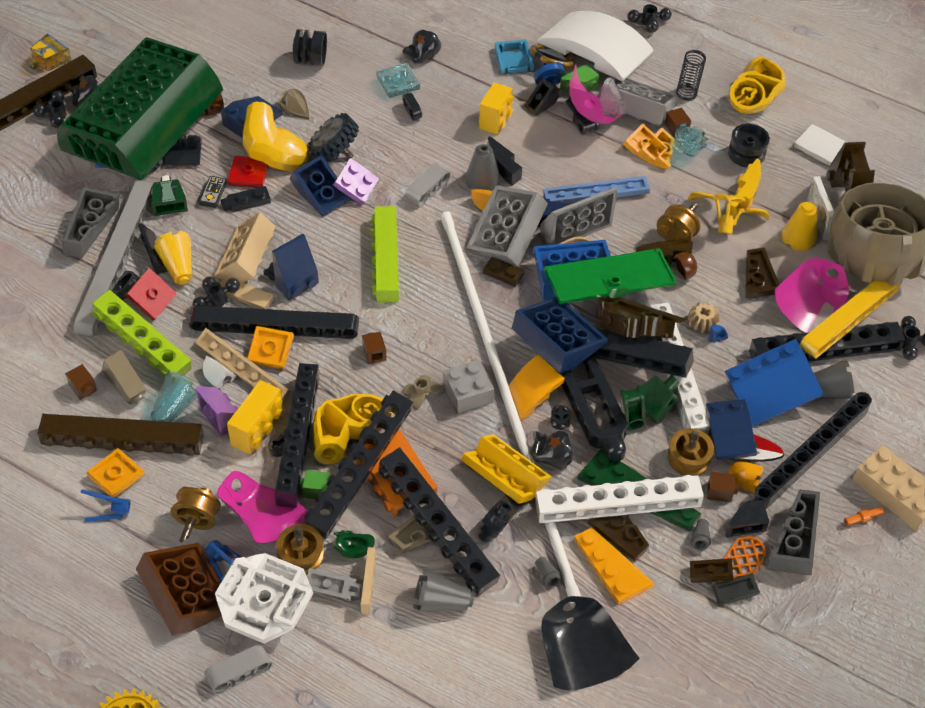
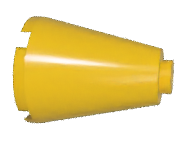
[781,202,818,251]
[154,231,192,285]

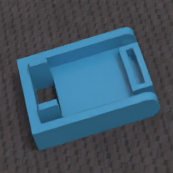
[495,39,534,74]

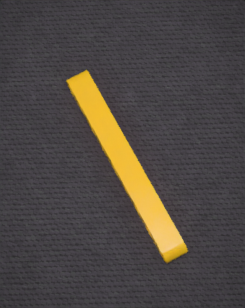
[800,280,901,359]

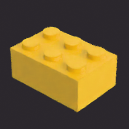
[227,380,284,455]

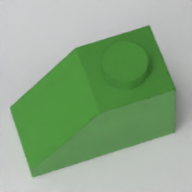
[560,64,599,92]

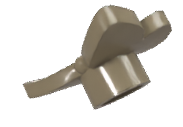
[404,375,445,410]

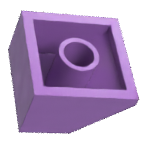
[195,386,238,437]

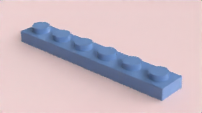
[543,176,650,204]

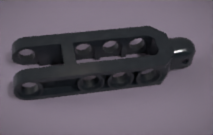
[556,355,628,462]

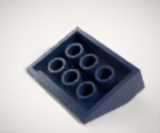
[511,297,608,373]

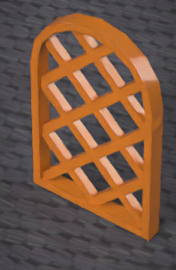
[723,536,766,578]

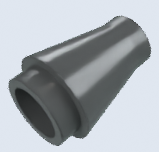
[690,519,711,550]
[535,557,561,588]

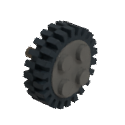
[308,113,359,163]

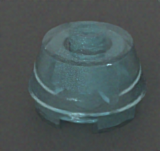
[674,123,708,157]

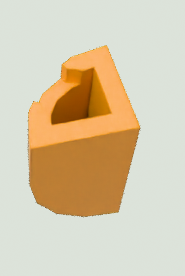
[472,189,493,211]
[729,462,764,493]

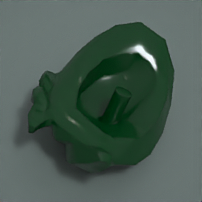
[333,530,375,558]

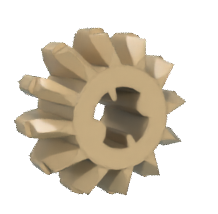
[688,301,720,333]

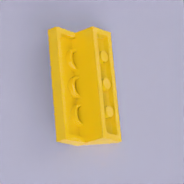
[461,434,552,504]

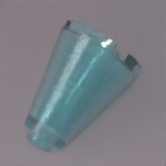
[150,371,197,422]

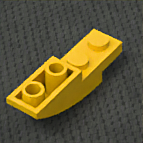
[726,159,761,218]

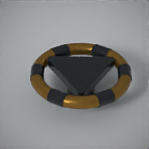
[529,44,576,68]

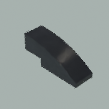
[487,136,522,186]

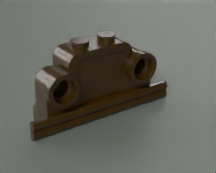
[596,296,685,339]

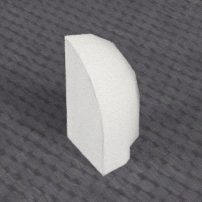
[203,356,237,388]

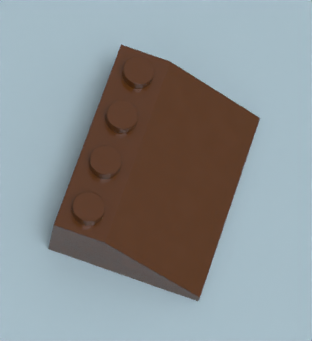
[136,543,222,636]

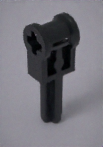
[566,97,599,135]

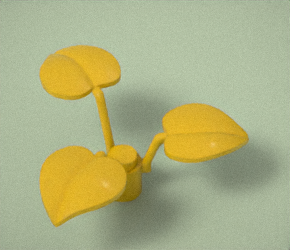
[688,192,769,235]

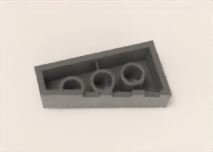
[63,187,119,259]
[769,489,820,575]

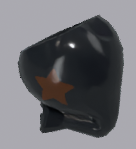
[402,29,441,63]
[70,75,100,107]
[530,431,572,468]

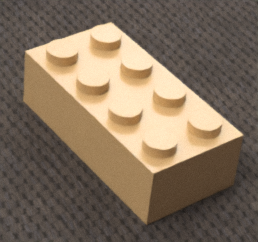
[853,445,925,532]

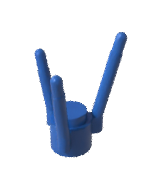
[80,489,131,522]
[205,540,242,582]

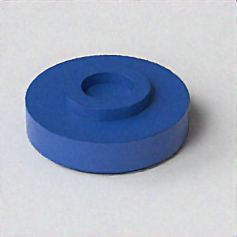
[534,63,566,85]

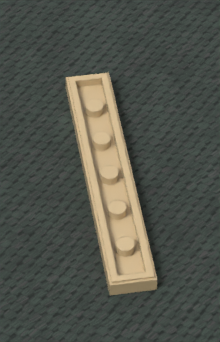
[194,328,291,402]

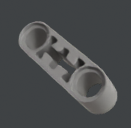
[405,164,451,206]
[204,644,272,694]

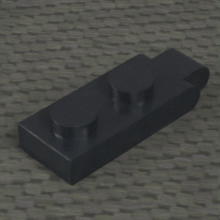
[220,186,271,212]

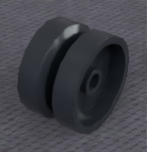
[728,123,770,167]

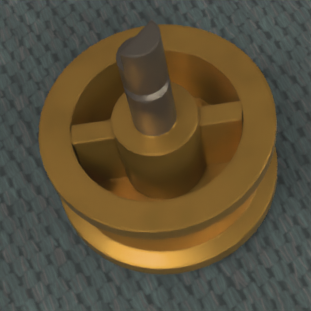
[656,202,700,241]
[667,428,714,476]
[170,486,221,543]
[276,524,324,574]

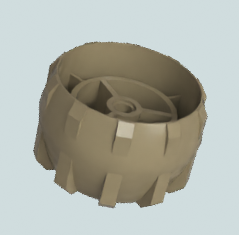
[827,183,925,286]

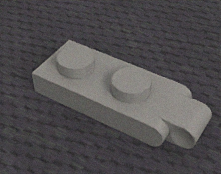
[307,568,363,600]

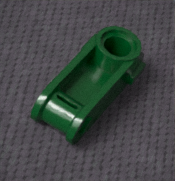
[620,386,646,430]

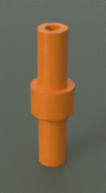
[844,506,884,526]

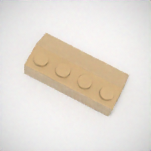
[214,212,275,283]

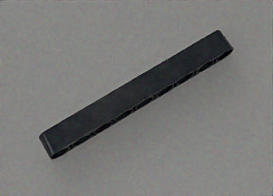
[189,306,359,339]
[752,392,872,509]

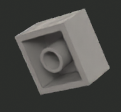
[443,359,494,414]

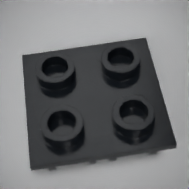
[165,134,202,165]

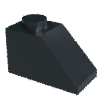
[524,78,563,116]
[725,500,769,537]

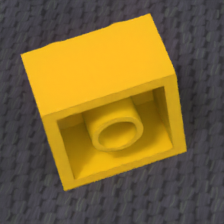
[479,82,514,135]

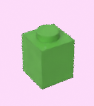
[300,470,331,499]

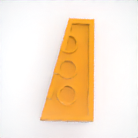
[574,527,654,605]

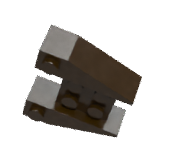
[826,142,875,193]

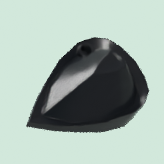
[112,271,139,300]

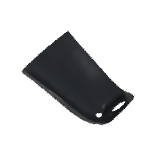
[541,596,640,690]

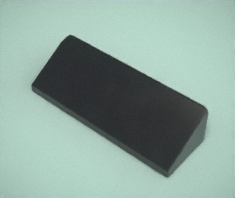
[138,223,168,275]

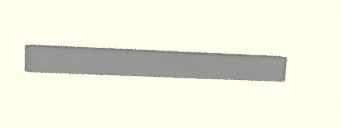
[74,179,155,336]

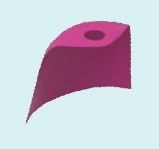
[569,64,623,124]
[775,258,849,333]

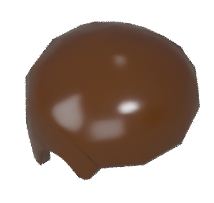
[674,252,698,280]

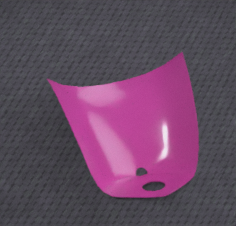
[217,471,307,543]

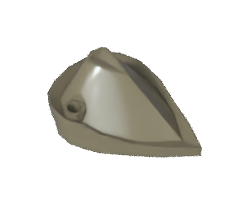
[278,88,309,119]

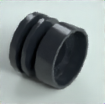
[293,29,327,66]

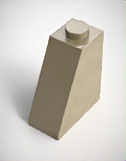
[102,350,146,403]

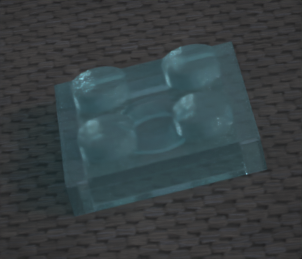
[376,63,420,98]

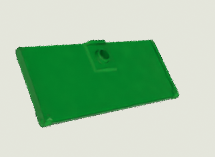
[544,248,676,304]

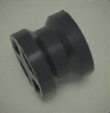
[550,405,571,430]

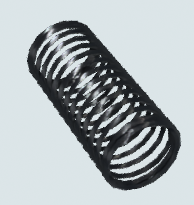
[676,50,706,101]

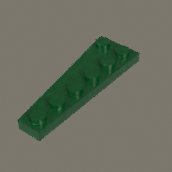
[578,449,702,531]

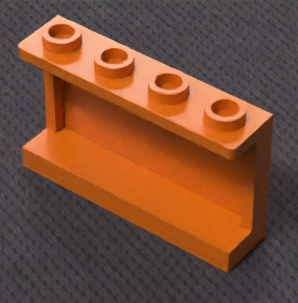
[355,429,438,517]

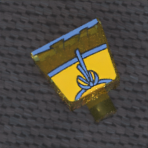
[28,33,71,71]

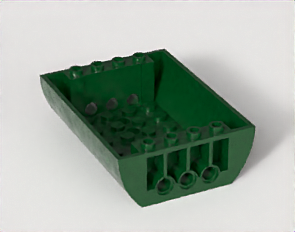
[57,37,223,180]

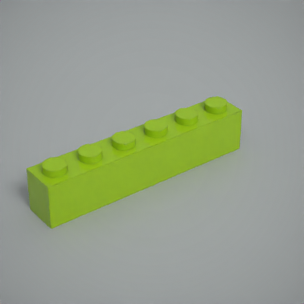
[371,206,399,302]

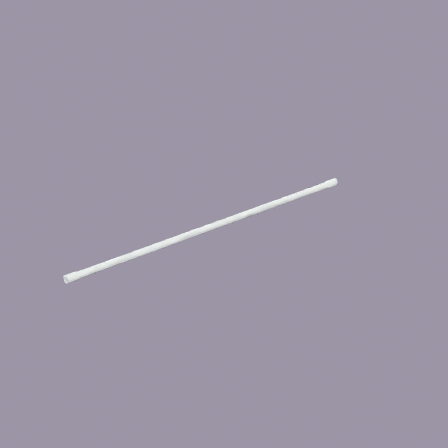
[440,212,581,608]

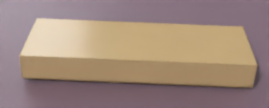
[220,279,274,309]
[361,547,377,614]

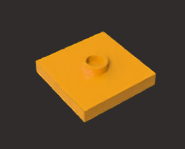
[247,326,294,370]
[86,448,145,498]

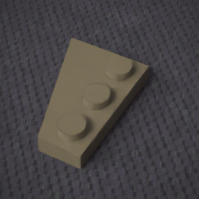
[389,504,462,553]

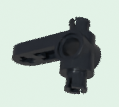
[478,494,525,543]

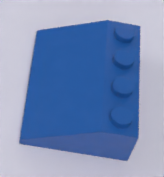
[534,239,611,300]
[725,339,824,427]

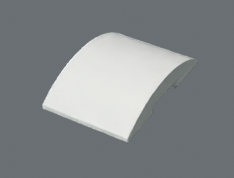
[537,11,654,81]

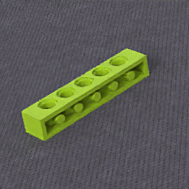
[92,289,191,384]

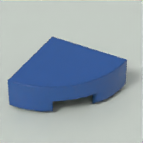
[708,325,728,342]

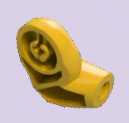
[729,56,786,114]
[243,102,310,172]
[312,394,392,465]

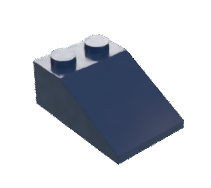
[221,96,283,139]
[289,155,352,217]
[272,234,319,301]
[706,399,757,460]

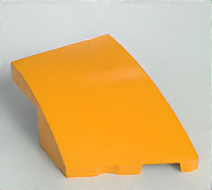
[623,123,674,170]
[509,355,565,422]

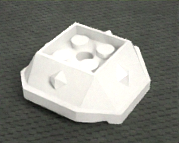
[215,553,313,644]

